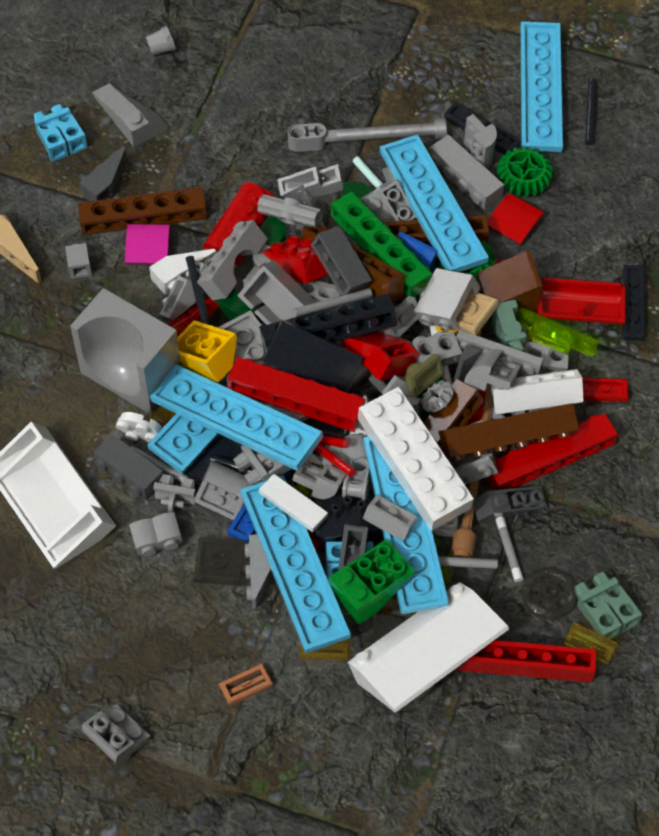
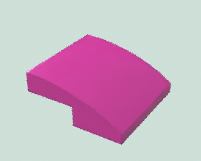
[125,224,170,265]

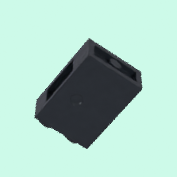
[315,489,384,548]

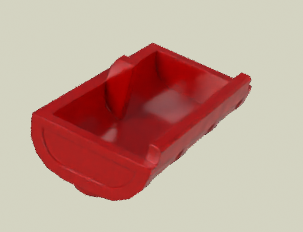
[202,182,275,266]
[536,278,625,325]

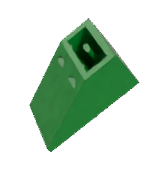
[329,539,415,624]

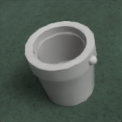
[146,26,176,56]

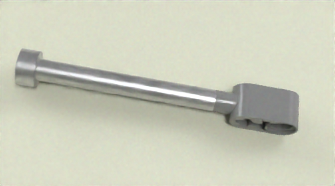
[288,118,447,152]

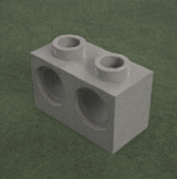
[411,331,462,367]
[524,341,569,374]

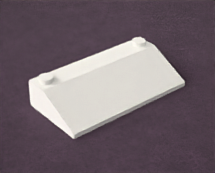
[0,422,116,569]
[348,582,509,712]

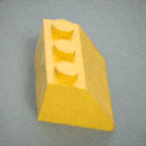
[177,320,237,383]

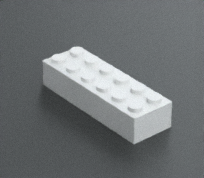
[358,387,474,531]

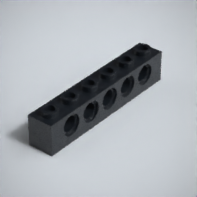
[259,293,397,352]

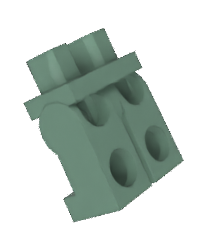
[491,300,526,352]
[574,572,643,645]

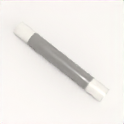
[495,517,524,582]

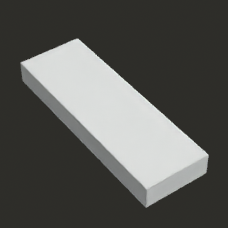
[259,474,328,532]

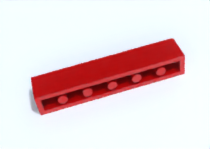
[227,357,365,432]
[486,413,618,491]
[454,640,596,683]

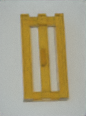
[564,622,618,665]
[299,639,348,661]

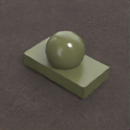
[405,354,444,397]

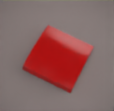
[487,193,544,246]

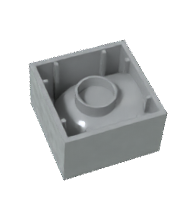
[70,288,181,415]

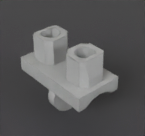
[153,474,196,512]

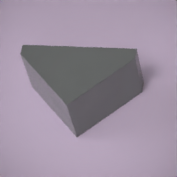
[338,524,368,570]

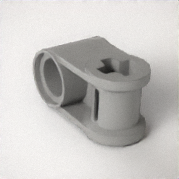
[342,458,371,501]

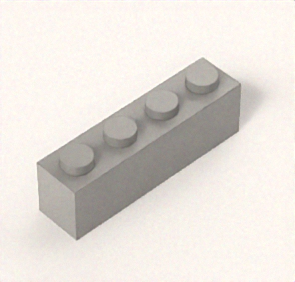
[429,135,504,210]

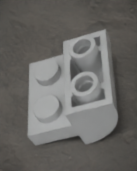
[464,114,497,170]
[361,179,416,222]
[464,349,521,391]
[193,460,250,520]
[82,704,150,765]

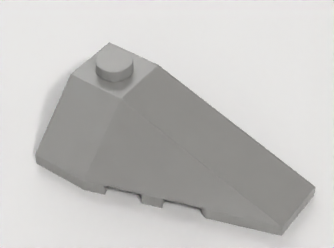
[92,84,168,147]

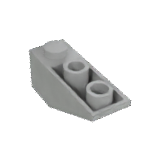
[245,534,273,609]

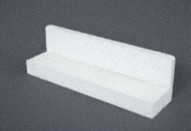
[489,369,583,414]

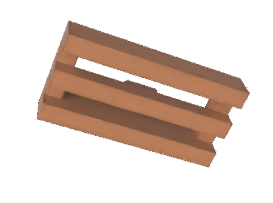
[219,663,273,707]

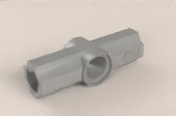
[257,194,322,228]

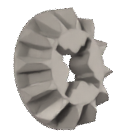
[420,380,454,413]

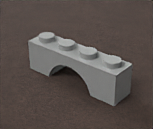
[197,220,268,301]

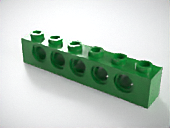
[331,191,432,297]

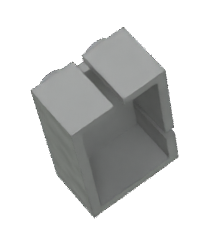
[237,260,316,325]

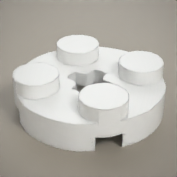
[116,412,162,442]

